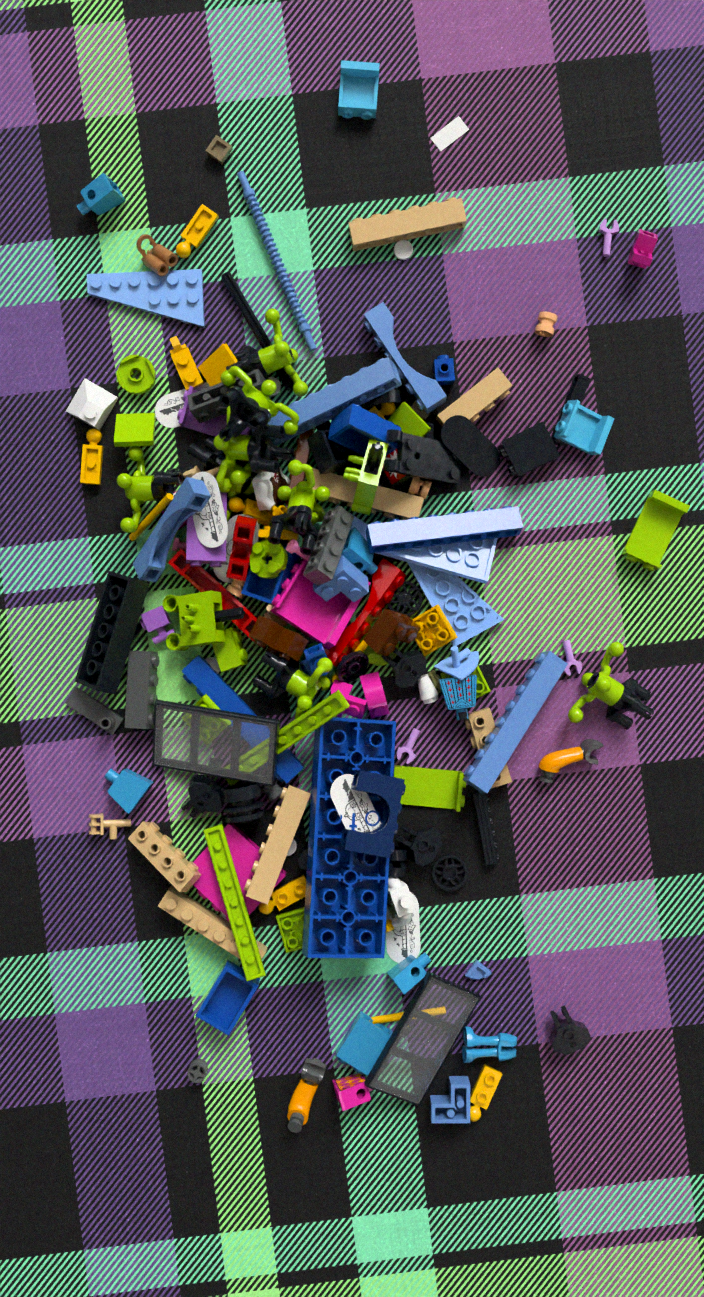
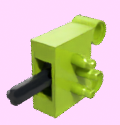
[343,439,389,516]
[163,591,245,651]

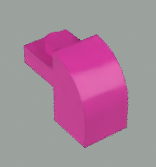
[628,229,658,269]
[359,671,390,719]
[330,679,367,719]

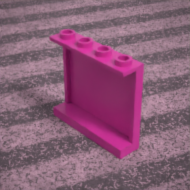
[270,556,371,649]
[193,823,287,923]

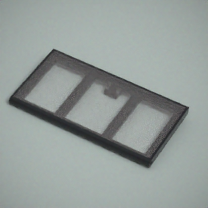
[152,699,280,787]
[364,971,481,1106]

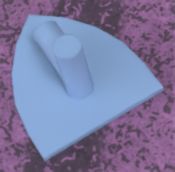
[434,646,479,681]

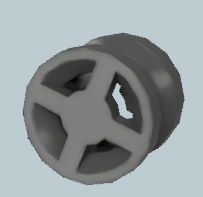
[261,779,283,802]
[187,1059,208,1083]

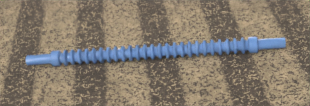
[237,171,317,351]

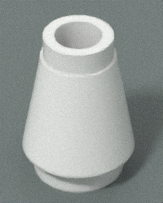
[418,674,439,704]

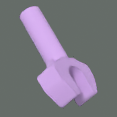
[598,219,619,257]
[562,640,582,676]
[396,728,420,764]

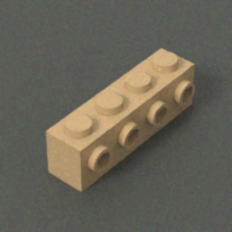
[436,368,513,426]
[464,707,512,788]
[128,821,201,892]

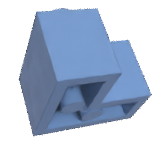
[313,555,369,602]
[430,1076,470,1123]

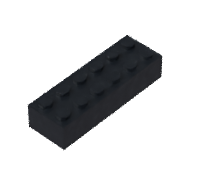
[75,571,150,695]

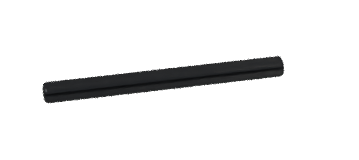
[221,271,294,391]

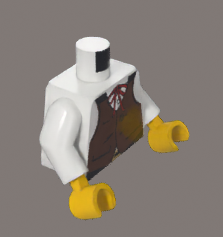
[252,467,291,516]
[386,876,416,933]

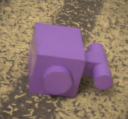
[140,605,175,645]

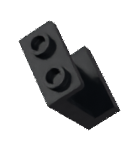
[498,422,560,479]

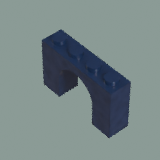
[339,770,406,858]

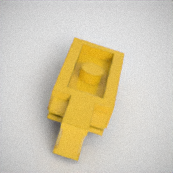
[170,336,204,391]

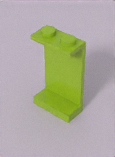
[622,490,690,571]
[393,765,466,812]

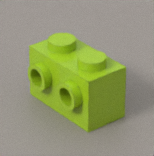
[212,628,248,672]

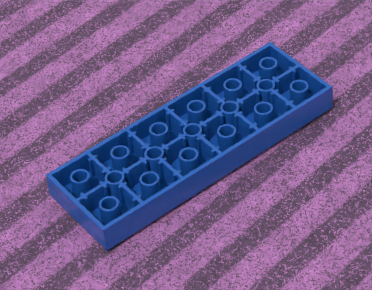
[302,717,396,958]

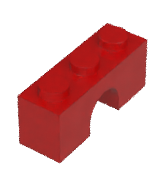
[226,515,257,581]

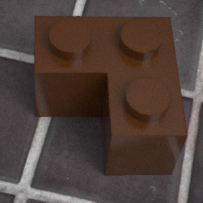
[363,609,421,656]
[249,615,309,661]

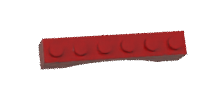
[168,549,258,642]
[323,558,406,667]

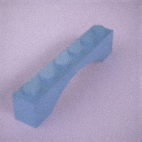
[363,302,447,414]
[133,477,211,582]

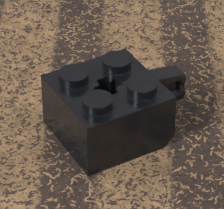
[307,420,361,474]

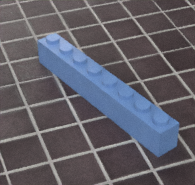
[252,357,402,446]
[463,651,568,794]

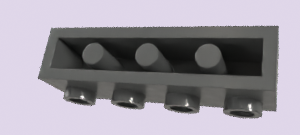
[187,369,270,423]
[303,506,354,586]
[125,651,160,729]

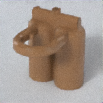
[136,234,178,276]

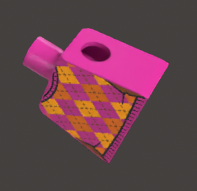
[332,1073,373,1111]

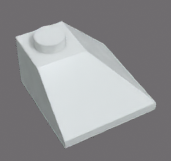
[66,378,118,431]

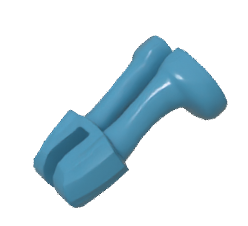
[462,1026,517,1063]

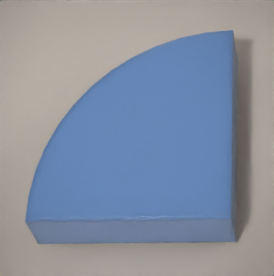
[465,959,492,980]

